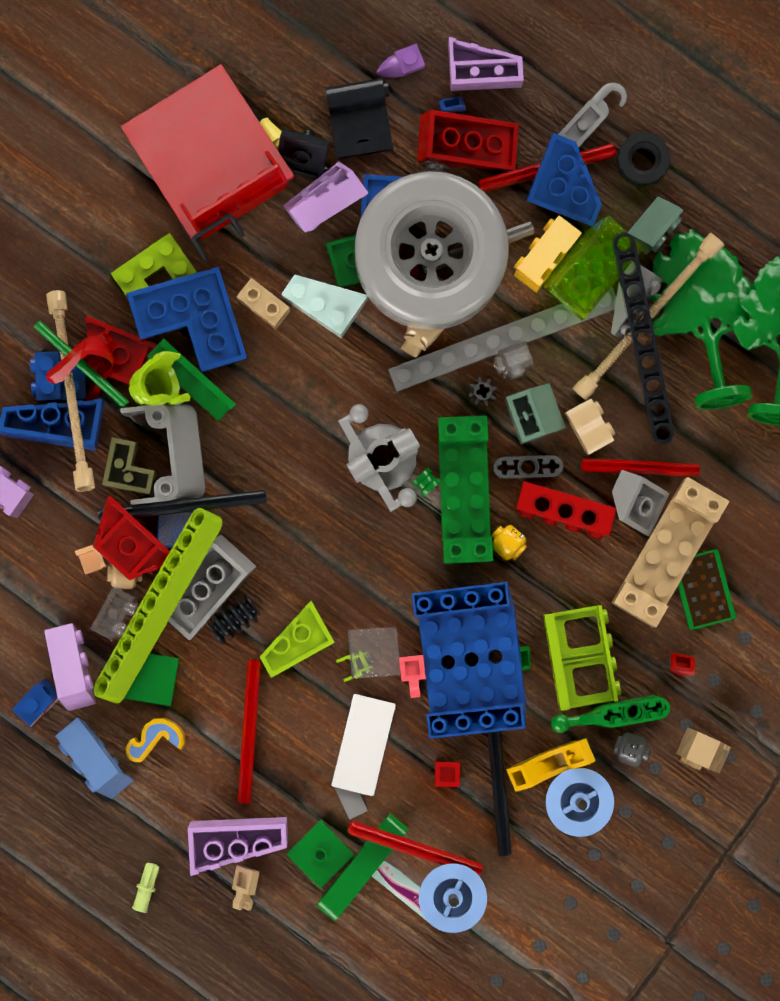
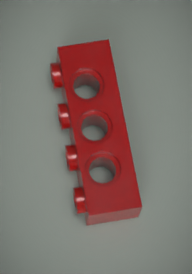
[515,481,617,540]

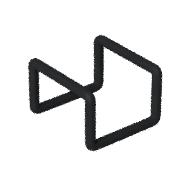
[182,213,245,261]

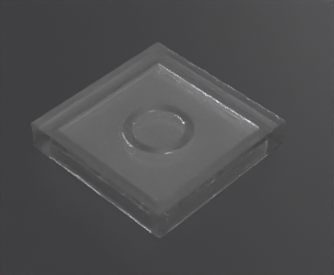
[348,627,400,679]

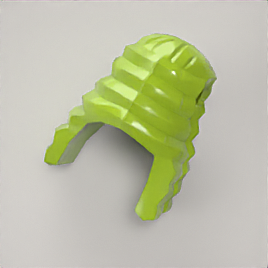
[129,351,190,406]

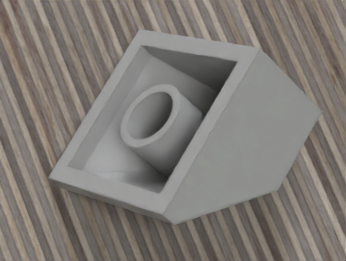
[612,470,670,537]

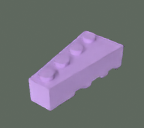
[0,466,34,518]
[188,817,288,876]

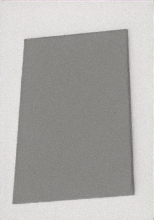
[334,787,368,820]

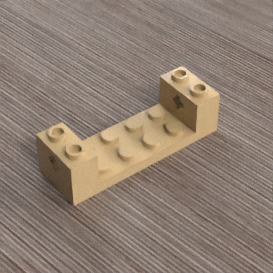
[611,477,730,628]

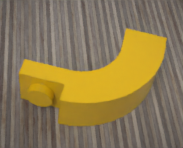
[506,738,595,792]

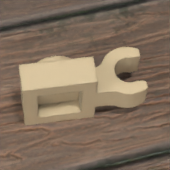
[232,865,260,911]

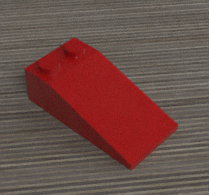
[417,110,519,171]

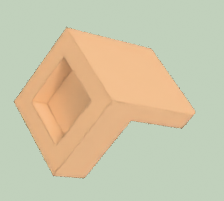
[75,545,108,575]

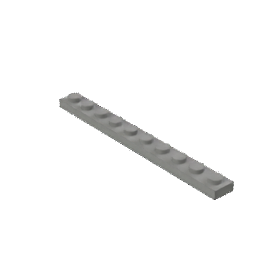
[388,285,616,392]

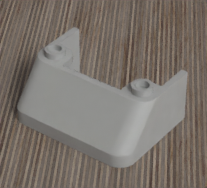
[120,404,206,505]

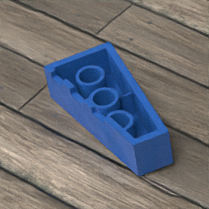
[0,399,105,451]

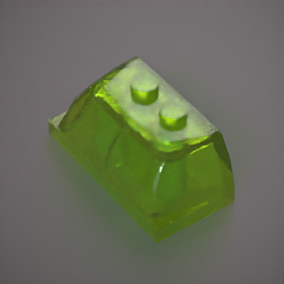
[544,215,643,320]

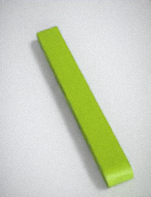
[94,508,222,704]

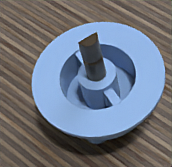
[546,768,614,837]
[419,864,487,933]

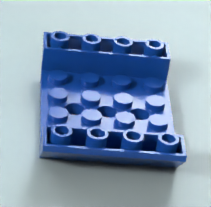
[412,582,526,739]

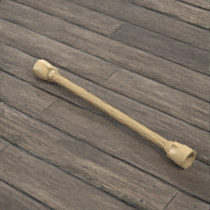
[572,233,724,401]
[46,290,95,492]

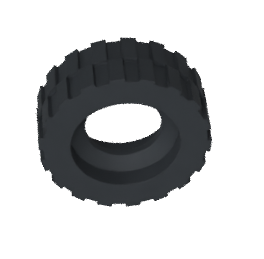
[616,132,671,187]

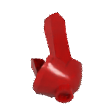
[45,331,114,401]

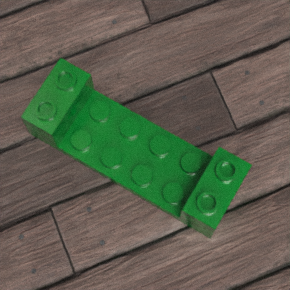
[438,416,493,564]

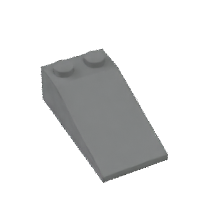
[168,535,257,641]

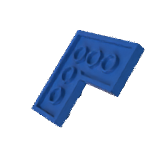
[126,267,247,373]

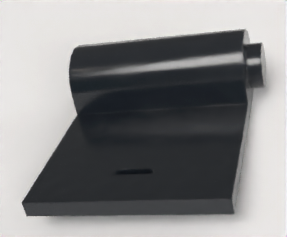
[325,78,394,159]

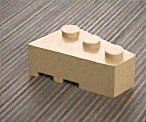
[676,727,731,774]

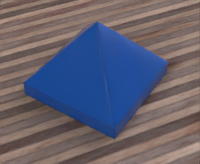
[438,96,466,114]

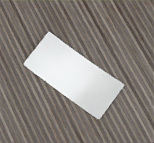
[332,694,396,796]

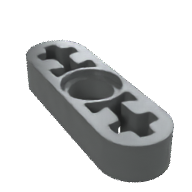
[493,455,563,479]

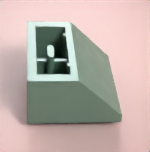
[625,197,683,255]
[504,383,566,445]

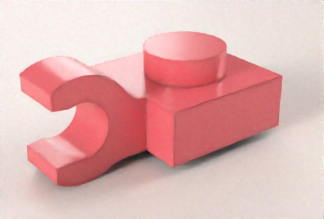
[399,655,426,698]

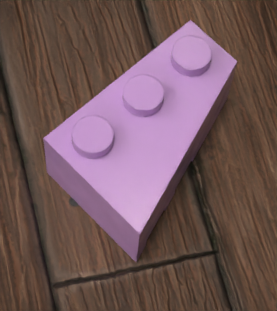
[448,37,524,91]
[283,162,368,233]
[44,623,96,711]

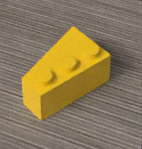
[514,216,582,293]

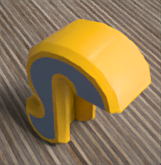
[126,718,186,762]

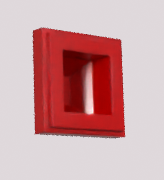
[670,653,695,676]

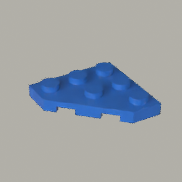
[526,133,602,227]

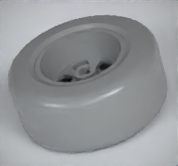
[355,172,509,330]

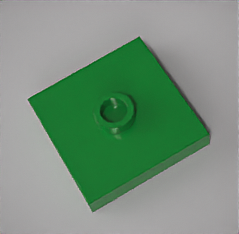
[286,819,355,889]

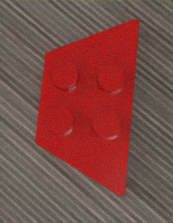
[85,316,157,385]
[93,496,170,580]

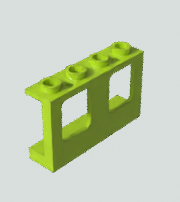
[543,605,621,711]

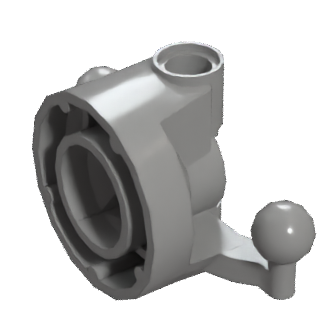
[338,404,420,512]

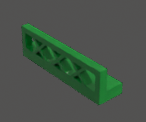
[147,339,236,421]

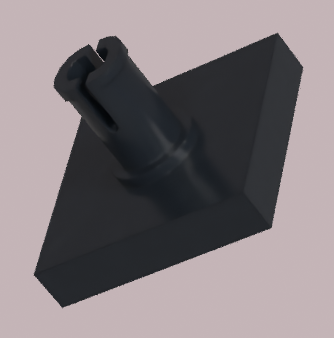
[278,129,329,180]

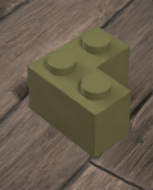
[102,437,158,496]

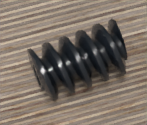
[207,594,261,645]

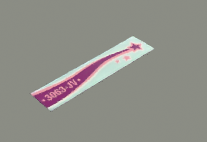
[372,861,428,922]

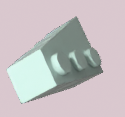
[281,275,368,338]

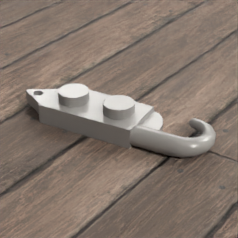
[558,83,627,148]

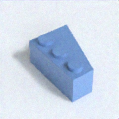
[55,717,134,799]

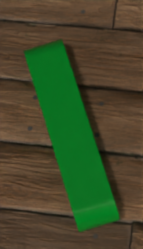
[316,813,409,921]

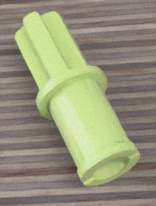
[132,863,159,913]

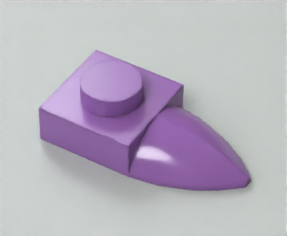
[376,43,425,78]

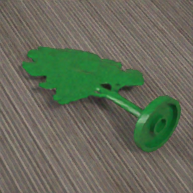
[650,229,755,410]
[733,256,780,426]

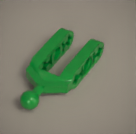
[551,695,670,733]

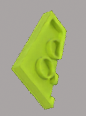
[260,600,335,678]

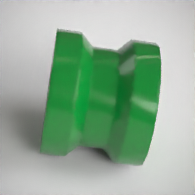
[411,467,441,497]

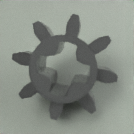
[468,377,498,407]

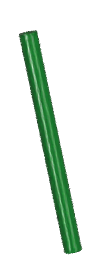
[34,321,129,408]

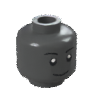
[614,732,651,767]

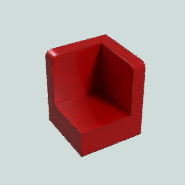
[435,760,460,787]

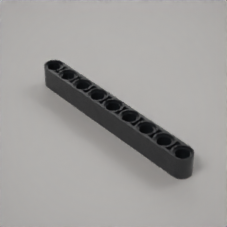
[612,231,674,444]

